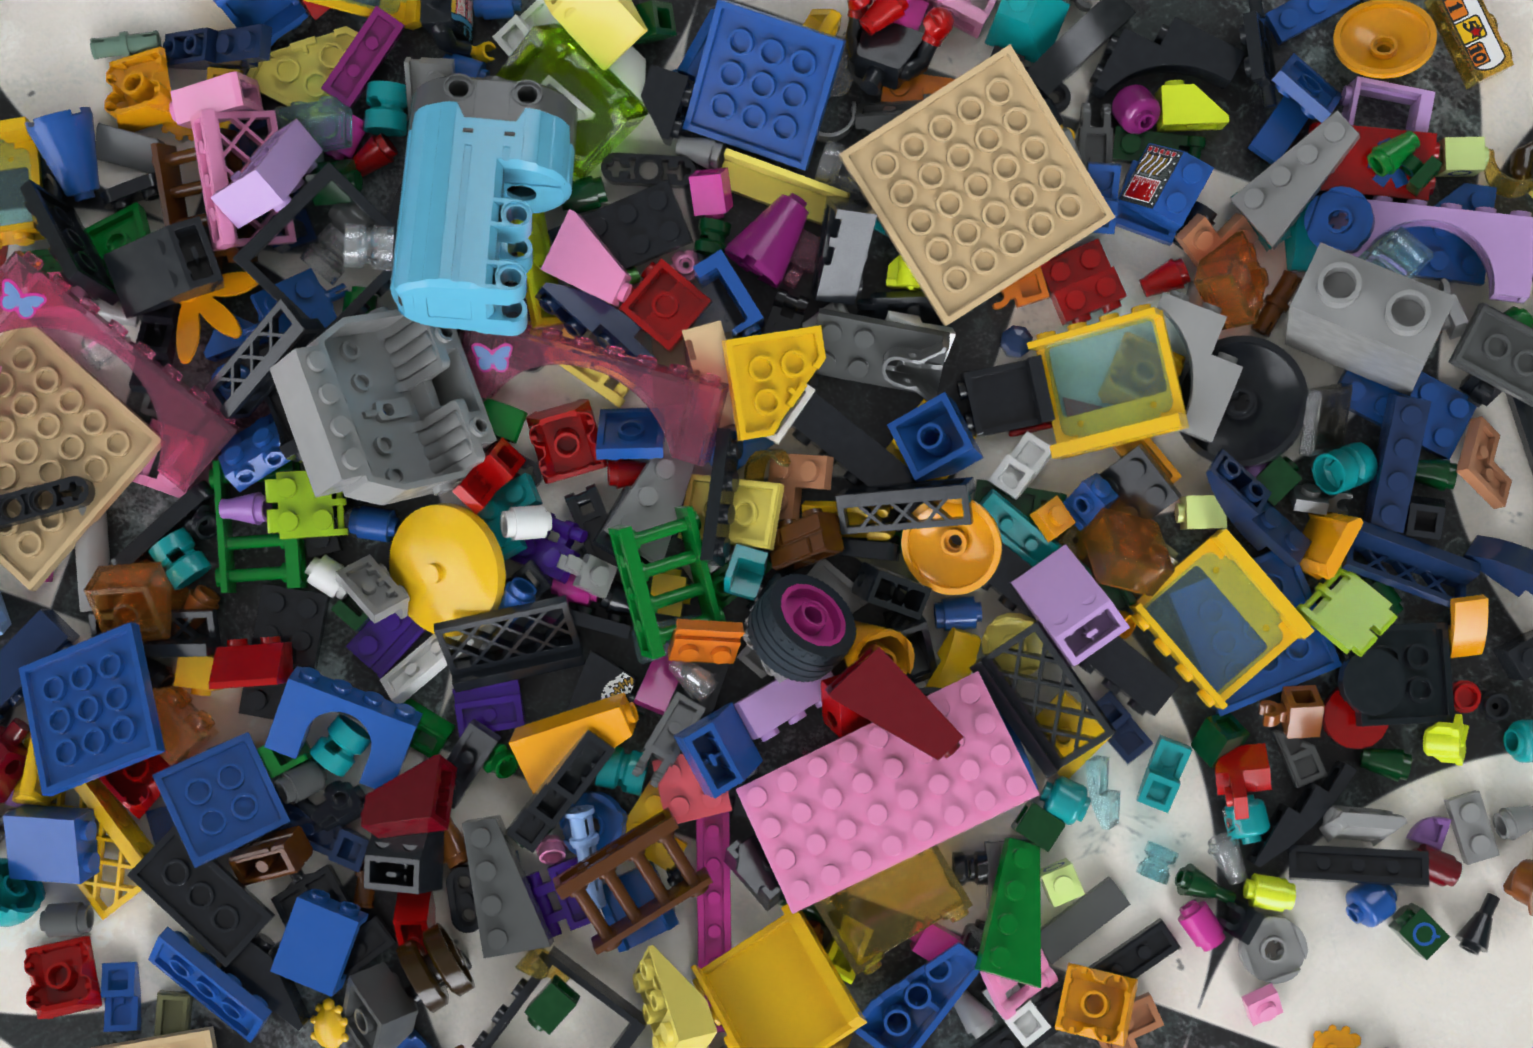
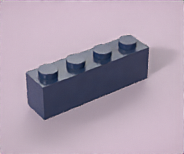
[1362,393,1431,533]
[0,609,80,725]

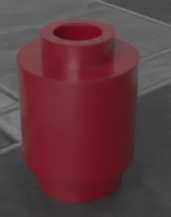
[1411,844,1462,887]

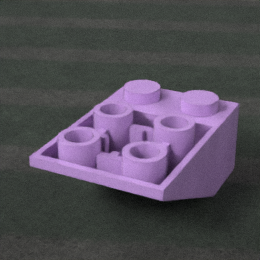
[1011,544,1130,667]

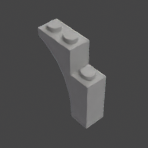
[1157,290,1243,443]

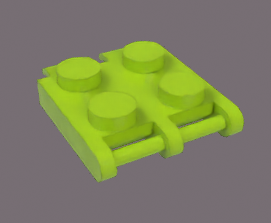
[265,470,349,539]
[1296,564,1398,657]

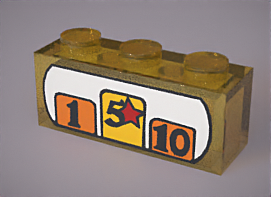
[1424,0,1514,90]

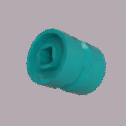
[364,81,408,137]
[1312,442,1378,495]
[148,528,212,590]
[309,714,371,777]
[595,746,651,796]

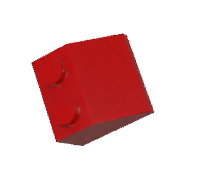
[208,636,293,690]

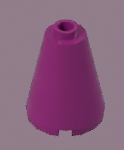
[724,193,809,288]

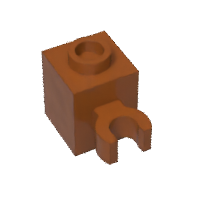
[1258,685,1325,739]

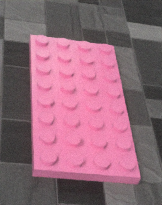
[736,671,1040,914]

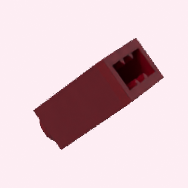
[361,754,457,839]

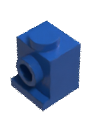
[1062,473,1120,531]

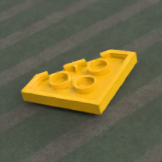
[722,325,826,441]

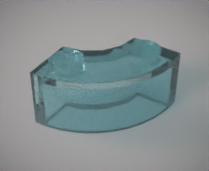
[1358,226,1433,279]

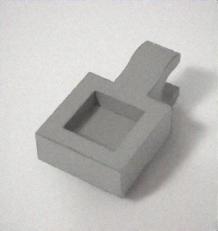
[1426,278,1468,340]
[556,554,618,598]

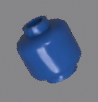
[1345,883,1397,927]

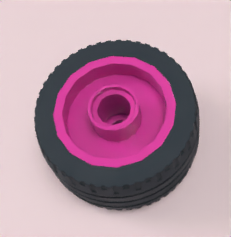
[747,574,856,682]

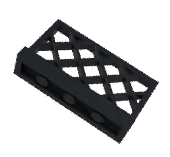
[434,595,585,693]
[970,621,1117,778]

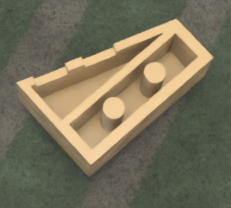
[682,320,735,433]

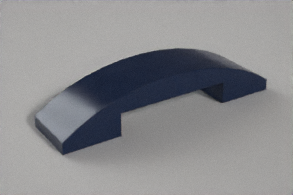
[273,799,370,872]

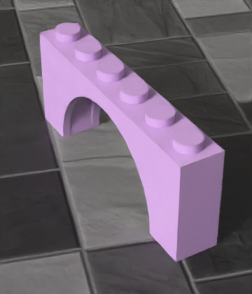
[1330,196,1533,303]

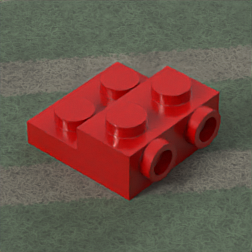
[1041,238,1127,325]
[619,258,713,352]

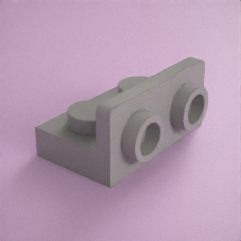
[336,554,410,624]

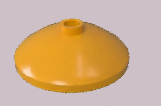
[1333,0,1437,79]
[901,498,1002,595]

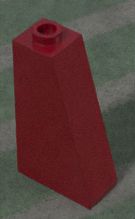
[825,643,964,761]

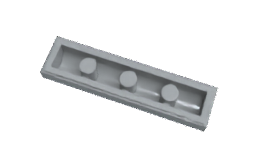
[71,478,114,612]

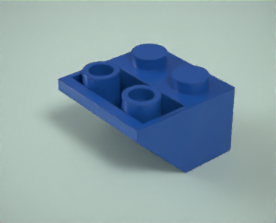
[674,702,763,798]

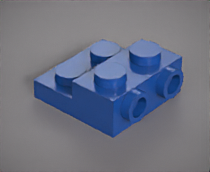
[218,413,291,492]

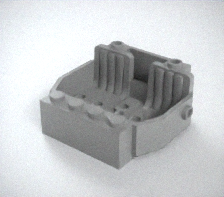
[270,307,497,505]

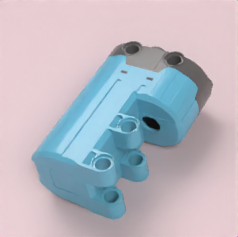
[390,73,578,336]

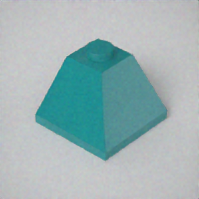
[985,0,1071,63]

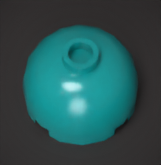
[0,858,46,927]

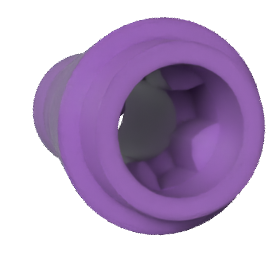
[219,492,272,525]

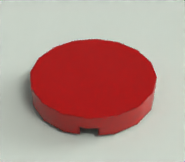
[1322,687,1389,749]

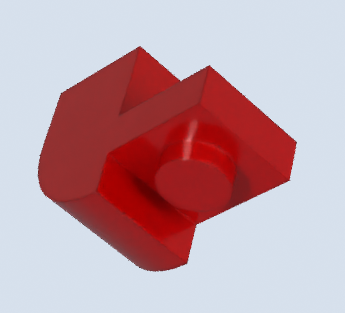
[452,437,526,514]
[1215,743,1272,820]

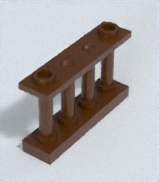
[151,128,259,263]
[553,807,713,955]

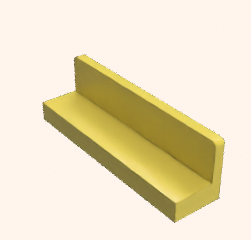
[721,148,850,225]

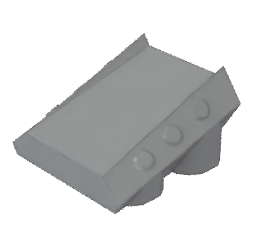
[1319,805,1407,846]

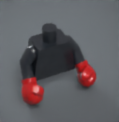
[845,0,954,95]

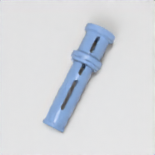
[565,805,607,909]

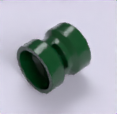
[693,218,731,256]

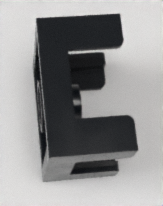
[724,833,785,912]

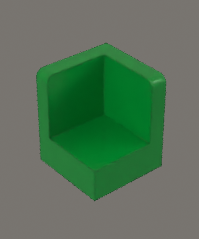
[257,740,313,778]

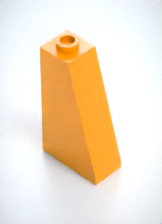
[509,692,639,795]

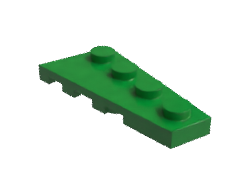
[975,837,1041,988]

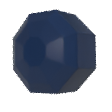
[999,325,1033,358]

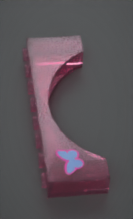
[0,250,239,492]
[462,321,729,467]

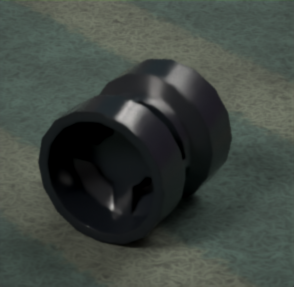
[952,851,988,886]

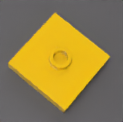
[1036,690,1109,779]

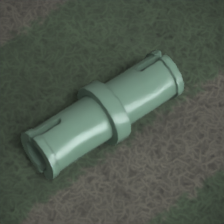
[90,30,162,60]

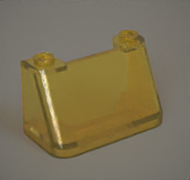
[814,845,973,976]

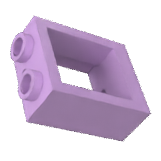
[1340,76,1436,132]

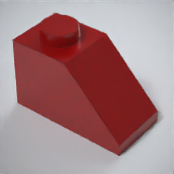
[393,892,436,954]

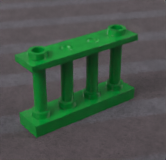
[209,460,308,593]
[608,506,726,660]

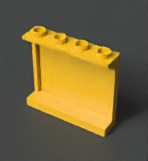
[691,904,867,1048]

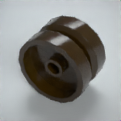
[396,923,475,1013]

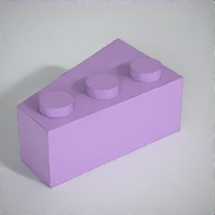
[210,119,323,229]
[733,671,834,742]

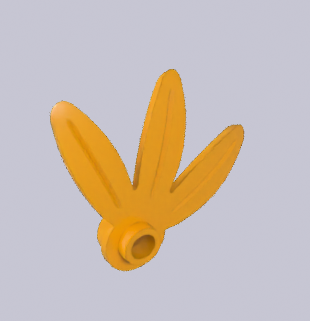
[176,272,259,364]

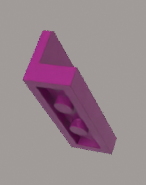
[321,6,405,111]

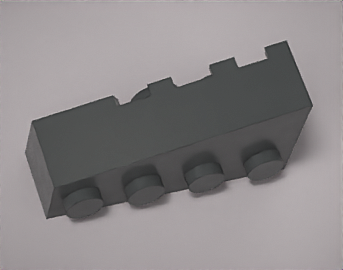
[462,815,554,958]

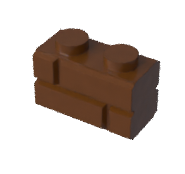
[770,508,844,572]
[228,826,313,886]

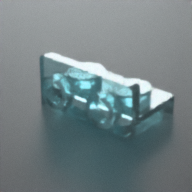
[278,96,352,152]

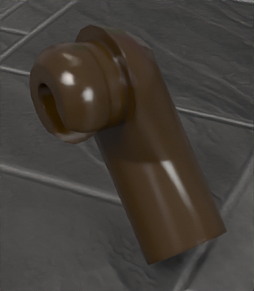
[1509,140,1533,183]

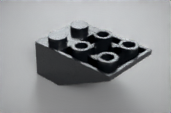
[102,216,225,319]
[364,831,444,894]

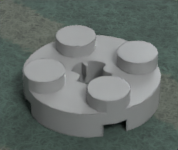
[1238,915,1308,984]

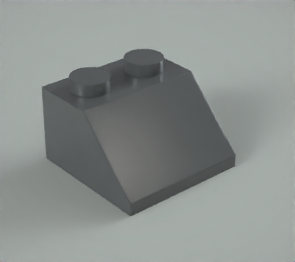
[341,962,418,1048]

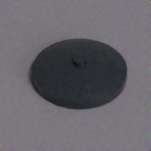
[1178,336,1309,468]

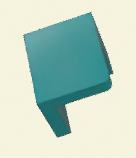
[724,544,768,601]

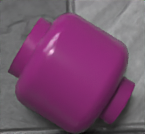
[1111,84,1161,134]

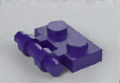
[510,512,588,584]
[527,856,602,937]

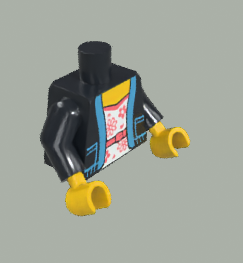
[420,0,496,63]

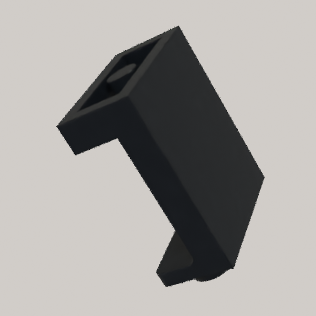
[956,355,1055,438]

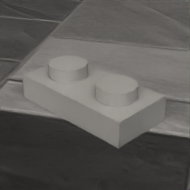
[1444,790,1500,865]

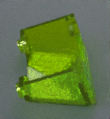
[495,23,648,179]

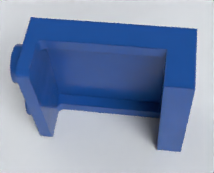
[213,0,309,46]
[693,249,764,339]
[270,889,368,997]

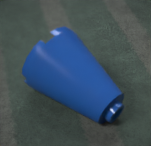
[25,107,100,202]

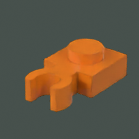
[992,266,1050,310]

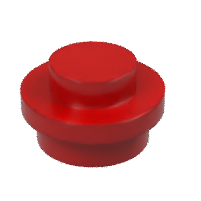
[1453,680,1481,713]

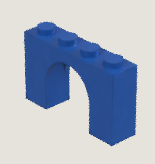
[264,666,423,789]

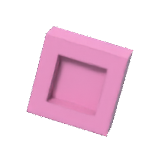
[1241,983,1283,1026]

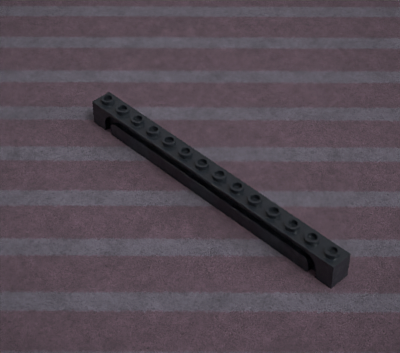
[791,393,1179,716]

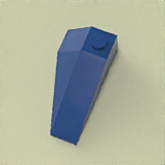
[854,942,980,1048]

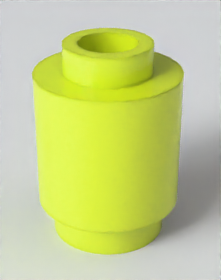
[1243,873,1296,912]

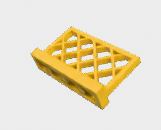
[43,778,154,920]

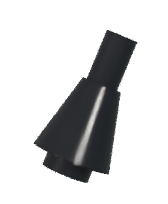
[1455,893,1500,955]

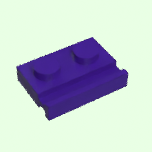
[346,613,427,679]
[452,679,526,737]

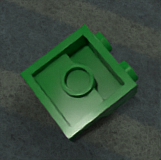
[85,202,151,270]

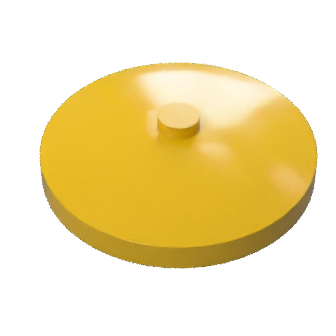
[389,503,506,637]

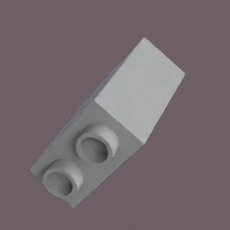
[1285,242,1456,396]

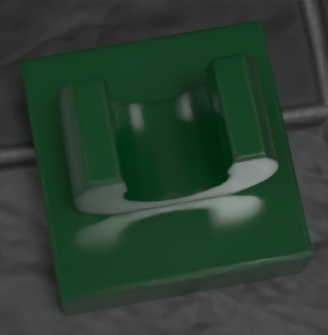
[1400,154,1443,196]

